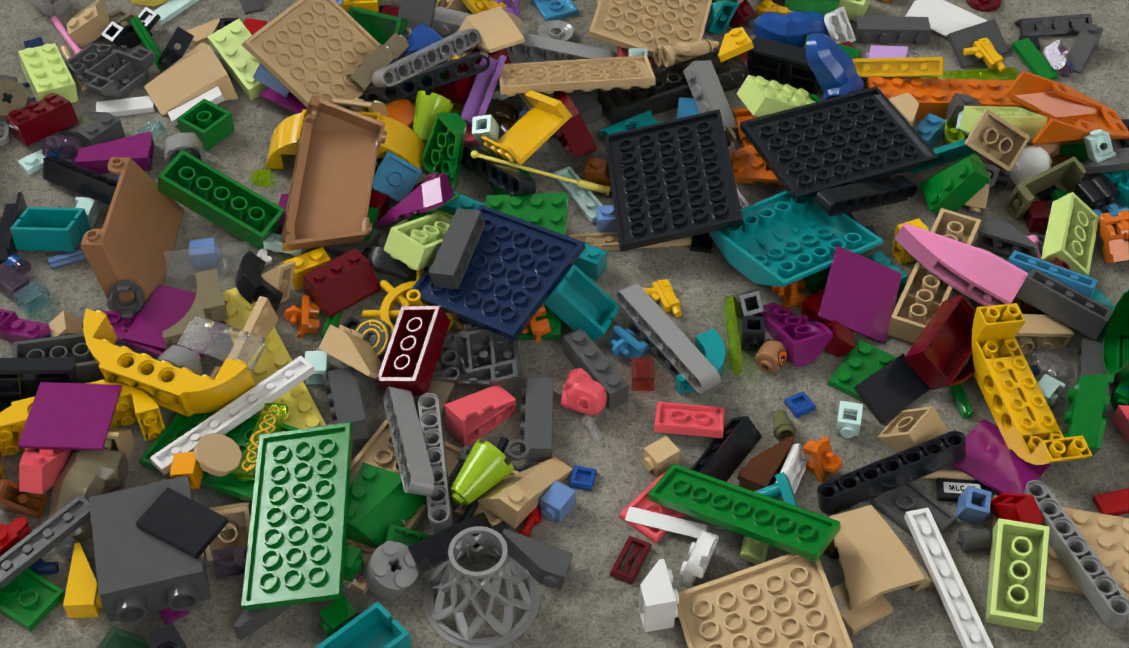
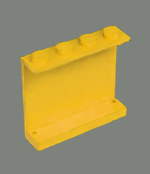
[480,90,572,165]

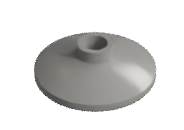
[538,20,574,41]

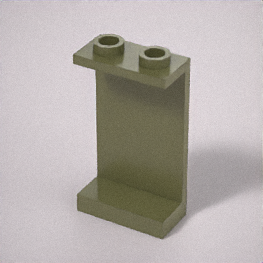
[1004,156,1087,221]

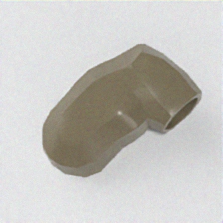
[48,449,128,543]

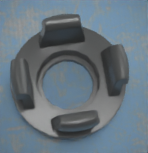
[107,281,145,319]

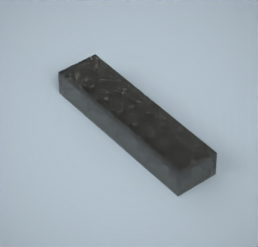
[598,50,748,125]

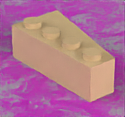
[1015,314,1074,355]

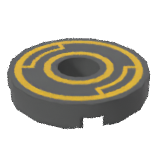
[354,317,392,359]

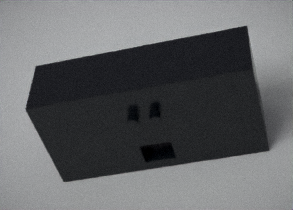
[746,36,820,95]
[0,357,78,411]

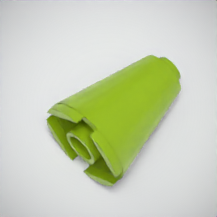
[413,91,454,147]
[450,439,514,506]

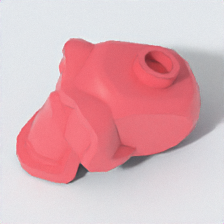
[560,368,607,416]

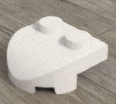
[824,6,856,44]
[1004,146,1052,185]
[680,530,719,588]

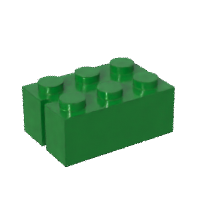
[349,6,408,45]

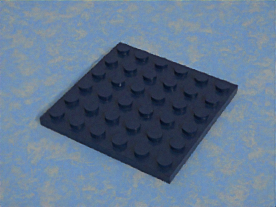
[411,205,586,341]

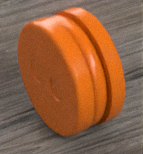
[386,99,415,130]

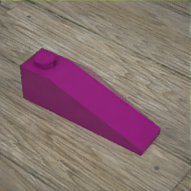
[377,172,455,226]
[757,303,833,367]

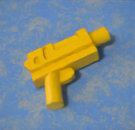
[963,37,1006,72]
[643,279,682,318]

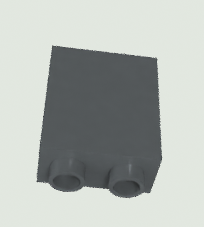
[89,475,211,623]

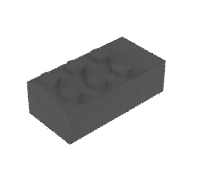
[12,333,105,384]

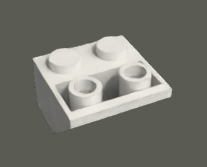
[639,559,679,632]

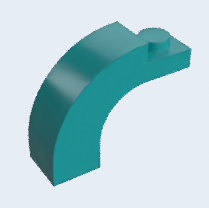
[675,328,725,395]

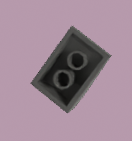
[58,112,125,148]

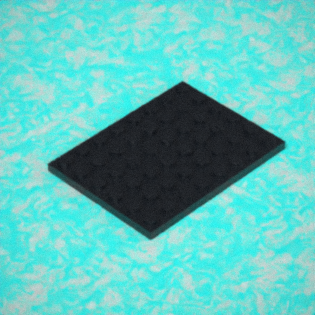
[740,86,938,202]
[604,109,744,252]

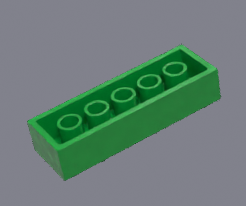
[158,150,285,250]

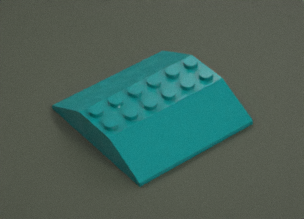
[709,191,884,287]

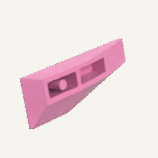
[895,223,1029,306]

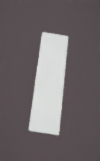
[625,506,707,538]

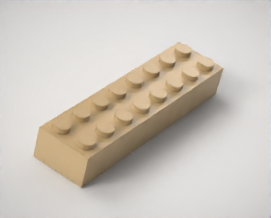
[887,208,981,344]

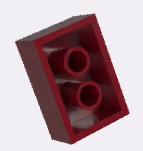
[4,93,79,146]

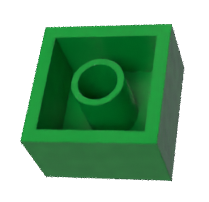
[176,99,235,151]

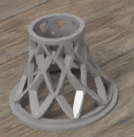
[424,526,540,648]

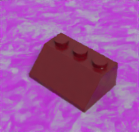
[303,248,381,318]

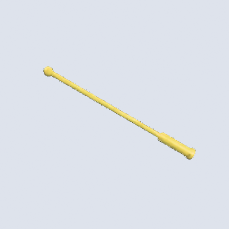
[471,150,610,196]

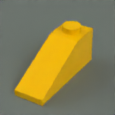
[63,543,104,618]

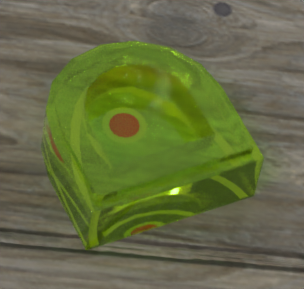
[251,169,271,187]

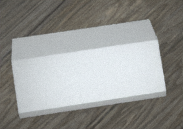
[905,0,988,38]

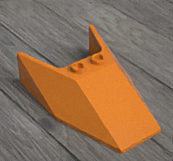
[1004,71,1129,145]

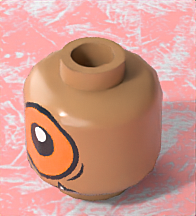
[755,340,788,373]

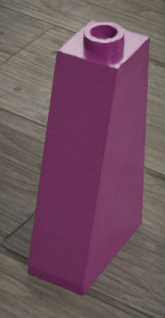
[74,132,155,174]

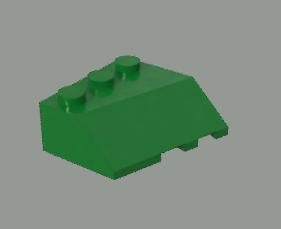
[420,113,467,192]
[919,152,991,215]
[1062,374,1115,458]
[346,463,427,548]

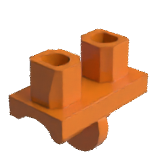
[771,279,806,309]
[284,295,320,338]
[522,303,551,343]
[803,436,842,483]

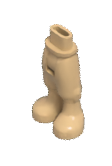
[653,39,719,68]

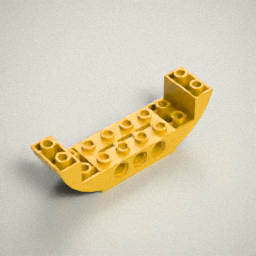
[265,109,424,170]
[972,303,1093,465]
[83,308,255,417]
[0,379,165,478]

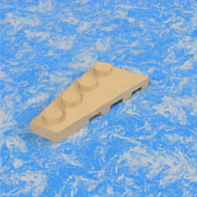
[229,296,279,366]

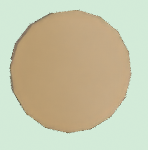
[194,433,242,476]

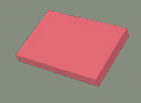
[654,402,725,438]
[619,471,686,544]

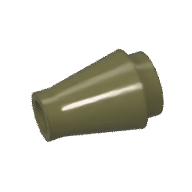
[773,409,796,442]

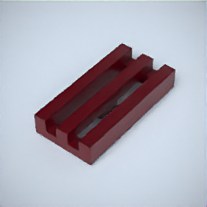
[610,536,652,585]

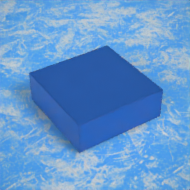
[784,391,816,418]
[569,465,597,491]

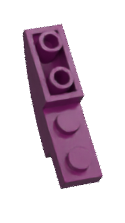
[0,309,52,343]

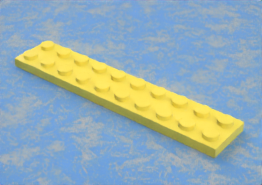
[222,287,326,429]

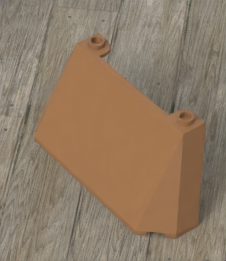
[281,95,387,251]
[81,157,184,312]

